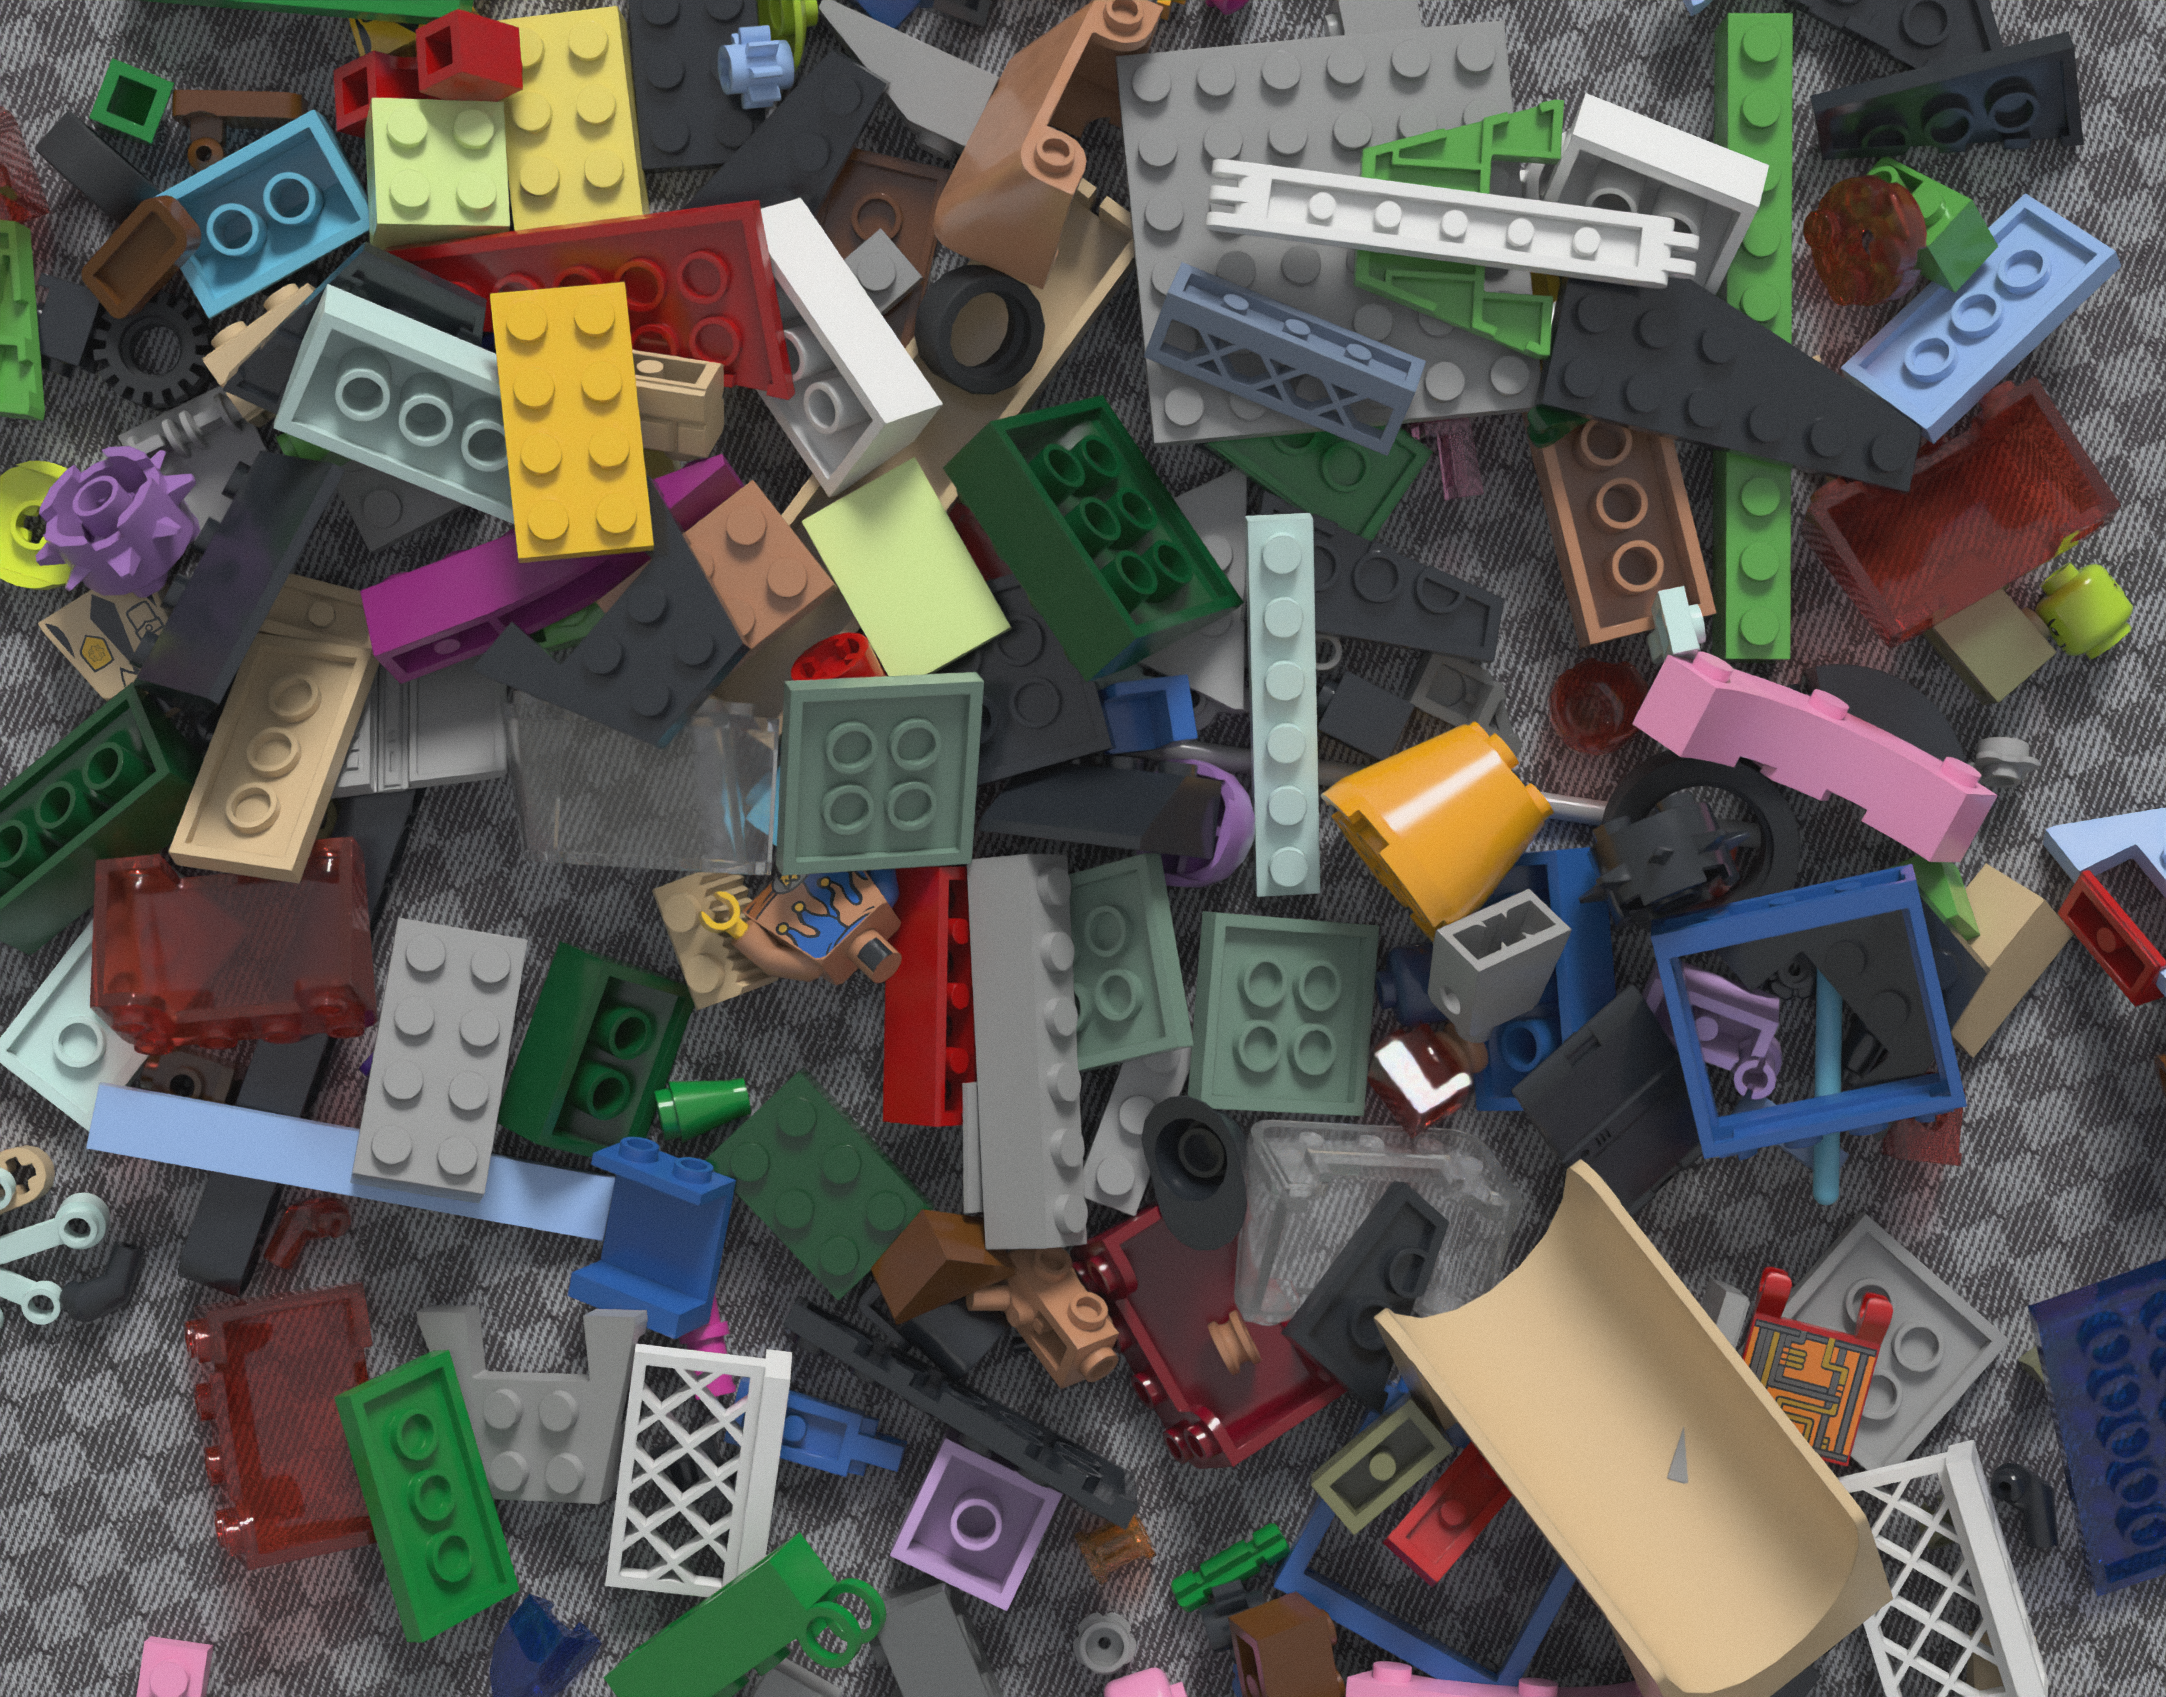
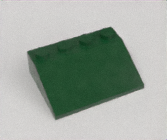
[943,395,1244,683]

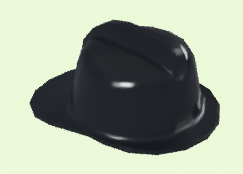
[1141,1096,1248,1251]

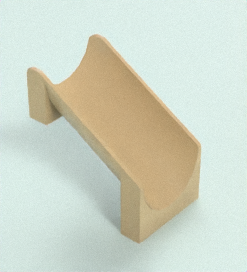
[1374,1159,1893,1697]

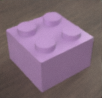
[890,1427,1063,1611]

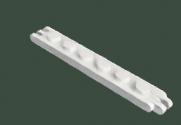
[1205,159,1700,288]

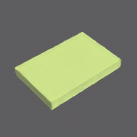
[801,457,1012,676]

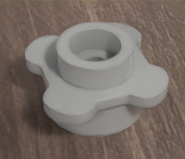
[1967,737,2039,788]

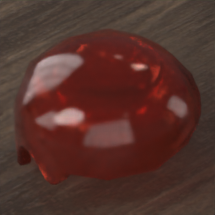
[1547,657,1649,755]

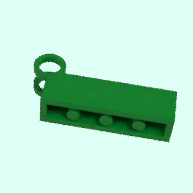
[603,1532,886,1697]

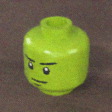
[2035,562,2133,659]

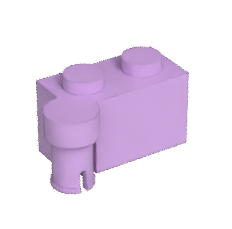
[1642,961,1782,1100]

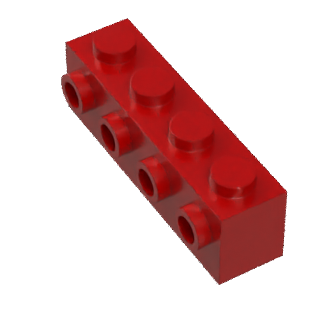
[883,866,977,1127]

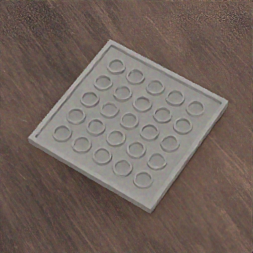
[1115,20,1541,447]

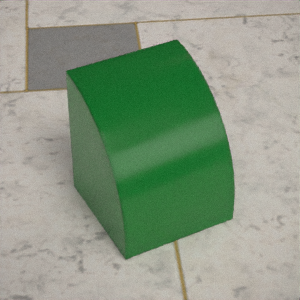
[89,58,175,146]

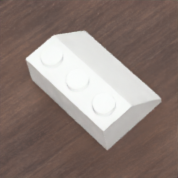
[1541,93,1769,295]

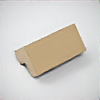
[1951,864,2073,1058]

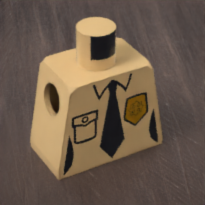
[38,581,181,718]

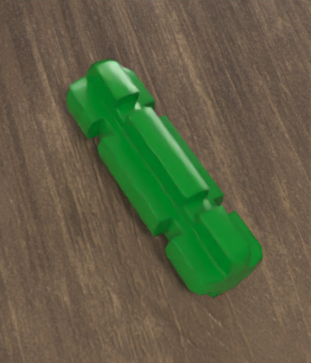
[1171,1523,1290,1612]

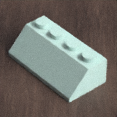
[274,284,514,524]

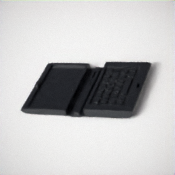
[1511,983,1703,1218]

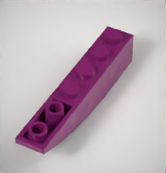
[360,454,744,684]

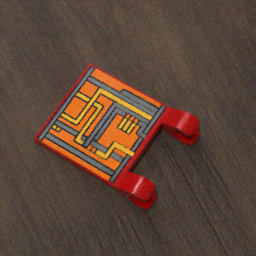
[1741,1266,1893,1467]

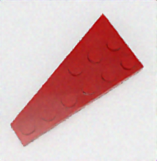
[384,200,796,400]

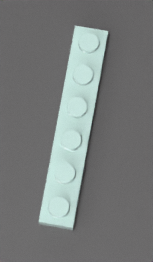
[1245,513,1320,897]

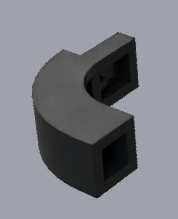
[1785,664,1966,763]

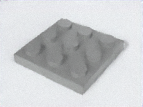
[1737,1211,2010,1471]

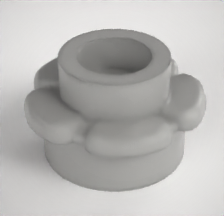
[1073,1612,1136,1675]

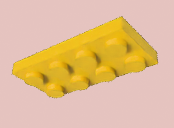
[490,282,654,563]

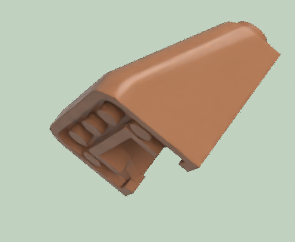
[932,0,1164,290]

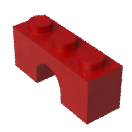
[333,9,523,139]

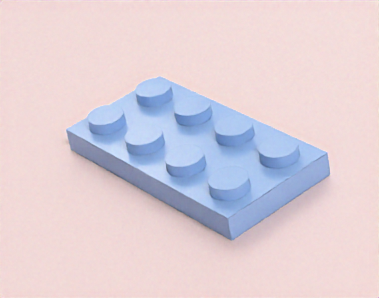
[1841,193,2121,444]

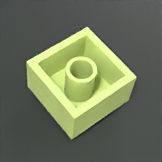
[365,98,510,250]

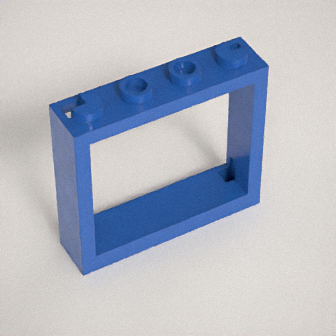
[1651,864,1967,1161]
[1274,1377,1576,1687]

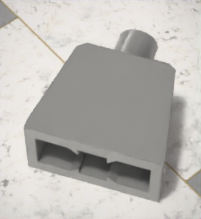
[1428,889,1572,1043]

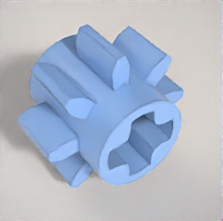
[718,25,794,109]

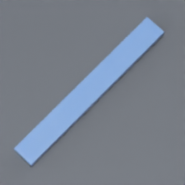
[86,1082,615,1241]

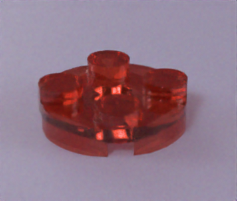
[1803,175,1927,307]

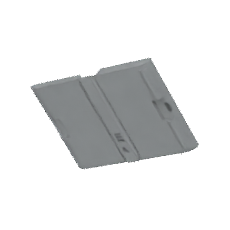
[330,653,508,799]

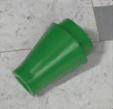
[654,1077,751,1144]

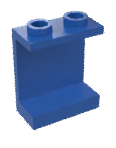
[568,1137,736,1339]

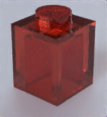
[1367,1023,1472,1139]

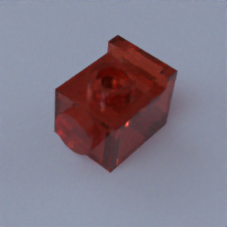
[1882,1070,1965,1166]

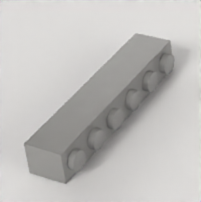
[967,854,1088,1249]

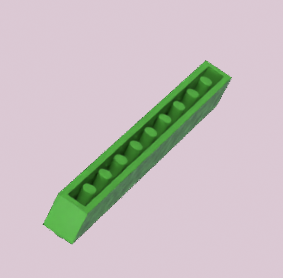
[1712,13,1793,663]

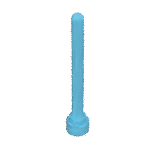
[1813,968,1842,1205]

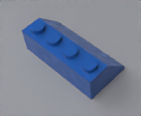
[1473,847,1616,1111]

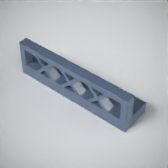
[1143,262,1426,456]

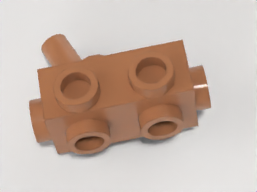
[966,1247,1119,1389]

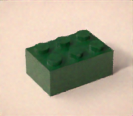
[705,1067,935,1301]

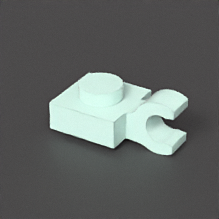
[1647,586,1706,664]

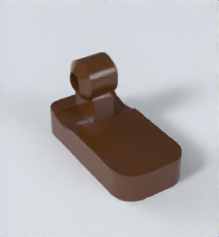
[172,90,308,172]
[81,195,201,319]

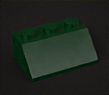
[497,941,694,1158]

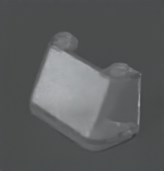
[1234,1120,1523,1326]

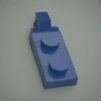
[724,1377,907,1477]

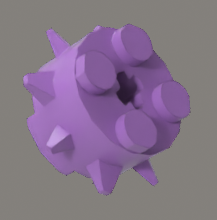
[36,446,200,598]

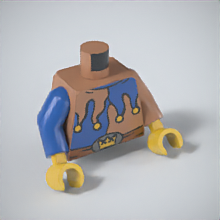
[698,869,902,985]

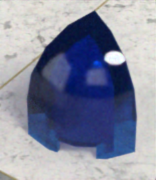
[490,1594,602,1697]

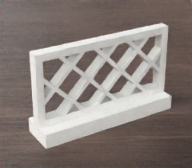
[605,1344,792,1597]
[1838,1440,2049,1697]

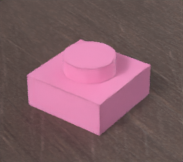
[136,1636,214,1697]

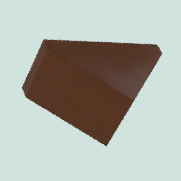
[871,1209,1016,1325]

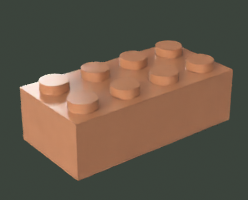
[1521,412,1716,649]

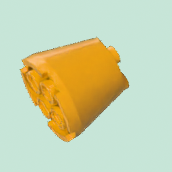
[1321,721,1554,943]

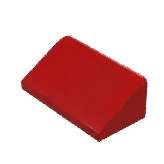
[2057,870,2166,1007]

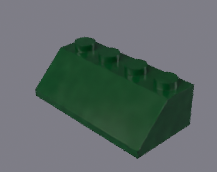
[0,682,203,956]

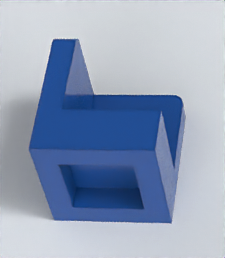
[1101,674,1198,755]

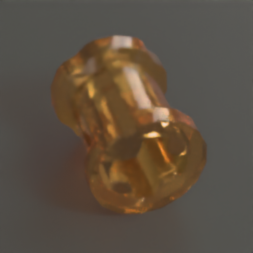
[1074,1512,1157,1585]

